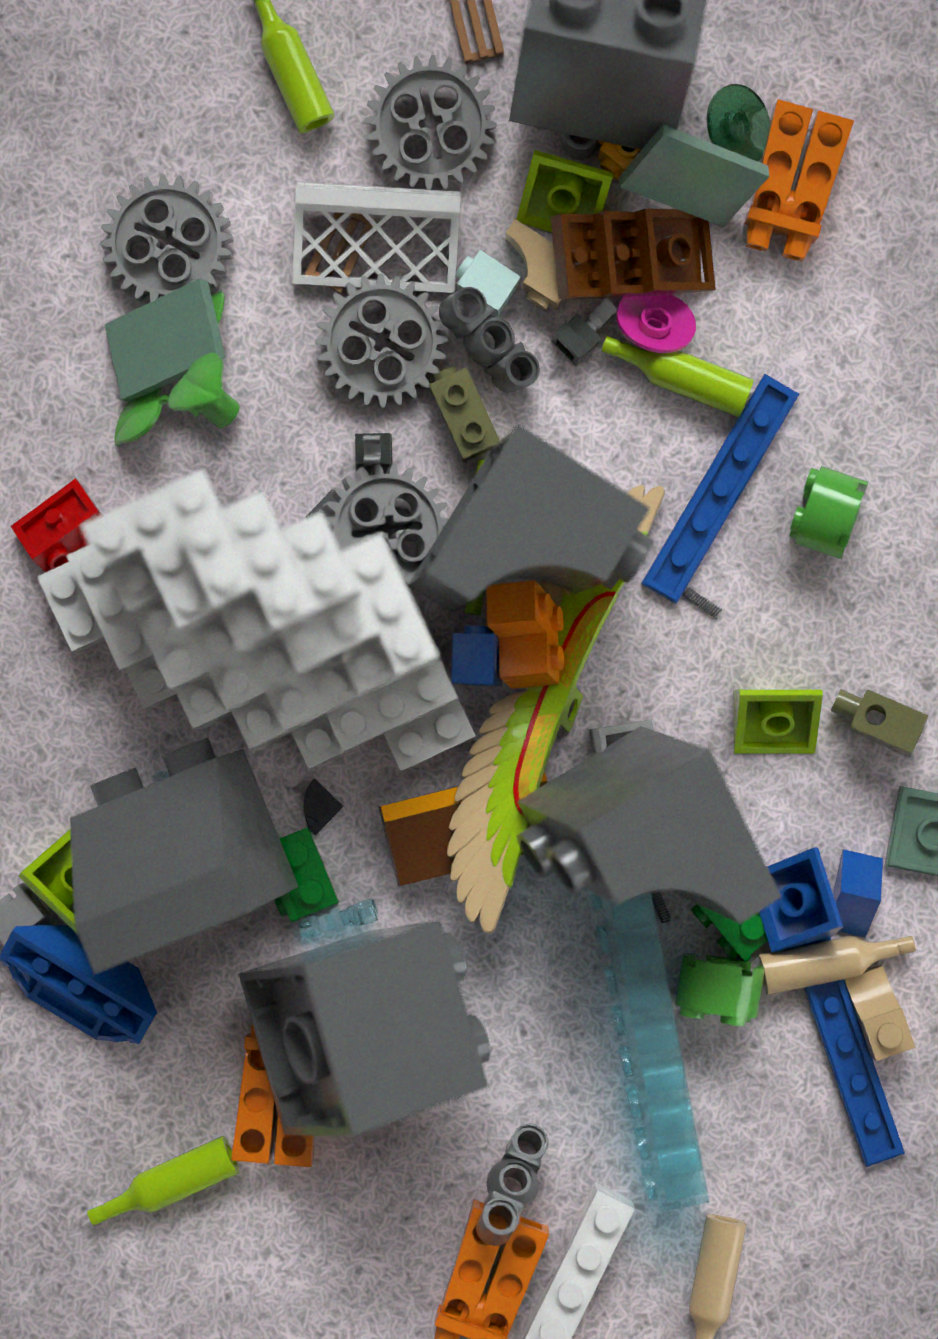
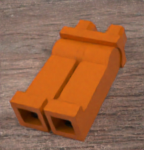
[744,99,854,262]
[231,1023,314,1167]
[434,1199,549,1339]

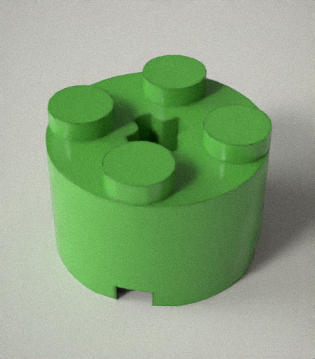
[789,466,868,559]
[675,953,765,1026]

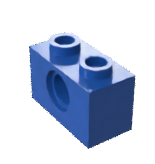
[451,626,502,687]

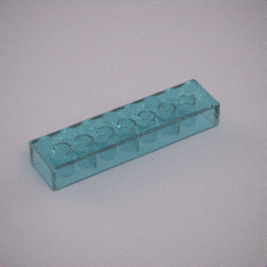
[588,890,710,1212]

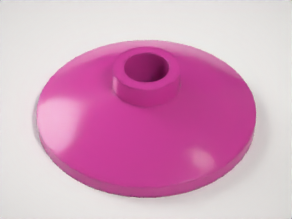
[616,294,696,353]

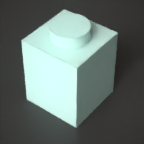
[455,250,521,316]

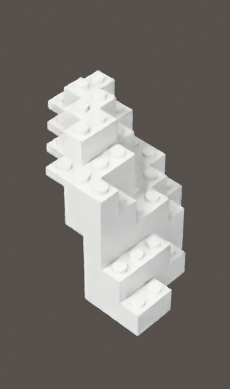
[37,468,475,771]

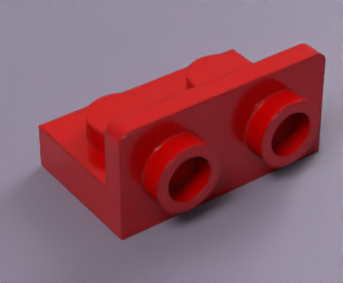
[10,478,103,573]

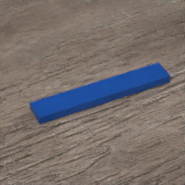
[641,374,800,604]
[793,938,905,1167]

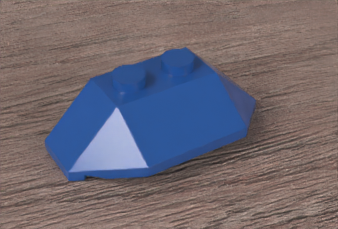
[0,925,158,1044]

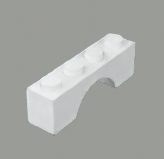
[523,1182,635,1339]

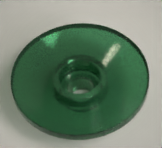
[707,84,770,162]

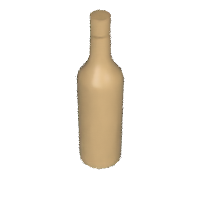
[758,936,916,995]
[689,1214,747,1339]

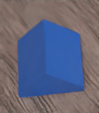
[759,847,843,952]

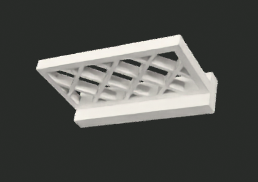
[292,182,461,293]

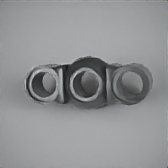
[439,287,540,393]
[476,1123,549,1246]

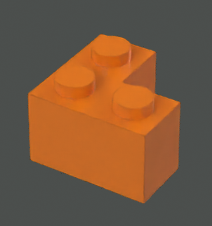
[487,580,564,689]

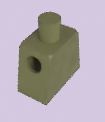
[831,689,929,758]

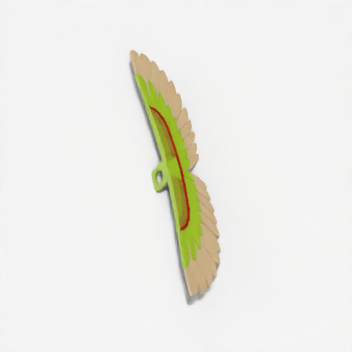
[447,485,665,934]

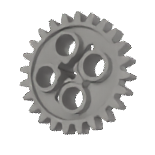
[365,55,497,190]
[100,174,234,302]
[315,274,448,408]
[323,463,449,593]

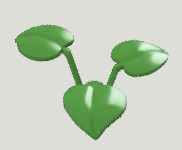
[114,291,240,447]

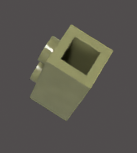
[429,366,500,463]

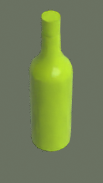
[253,0,335,133]
[601,336,754,417]
[87,1136,240,1226]

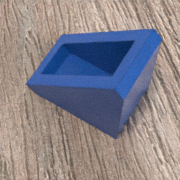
[833,849,883,938]

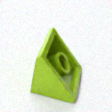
[516,150,614,232]
[733,689,823,754]
[18,829,78,934]

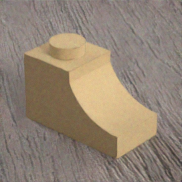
[505,219,563,310]
[844,965,916,1061]

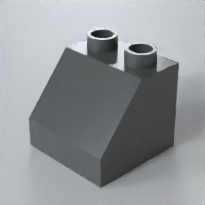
[70,738,299,974]

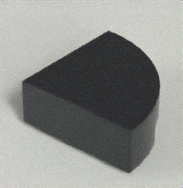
[303,778,344,836]

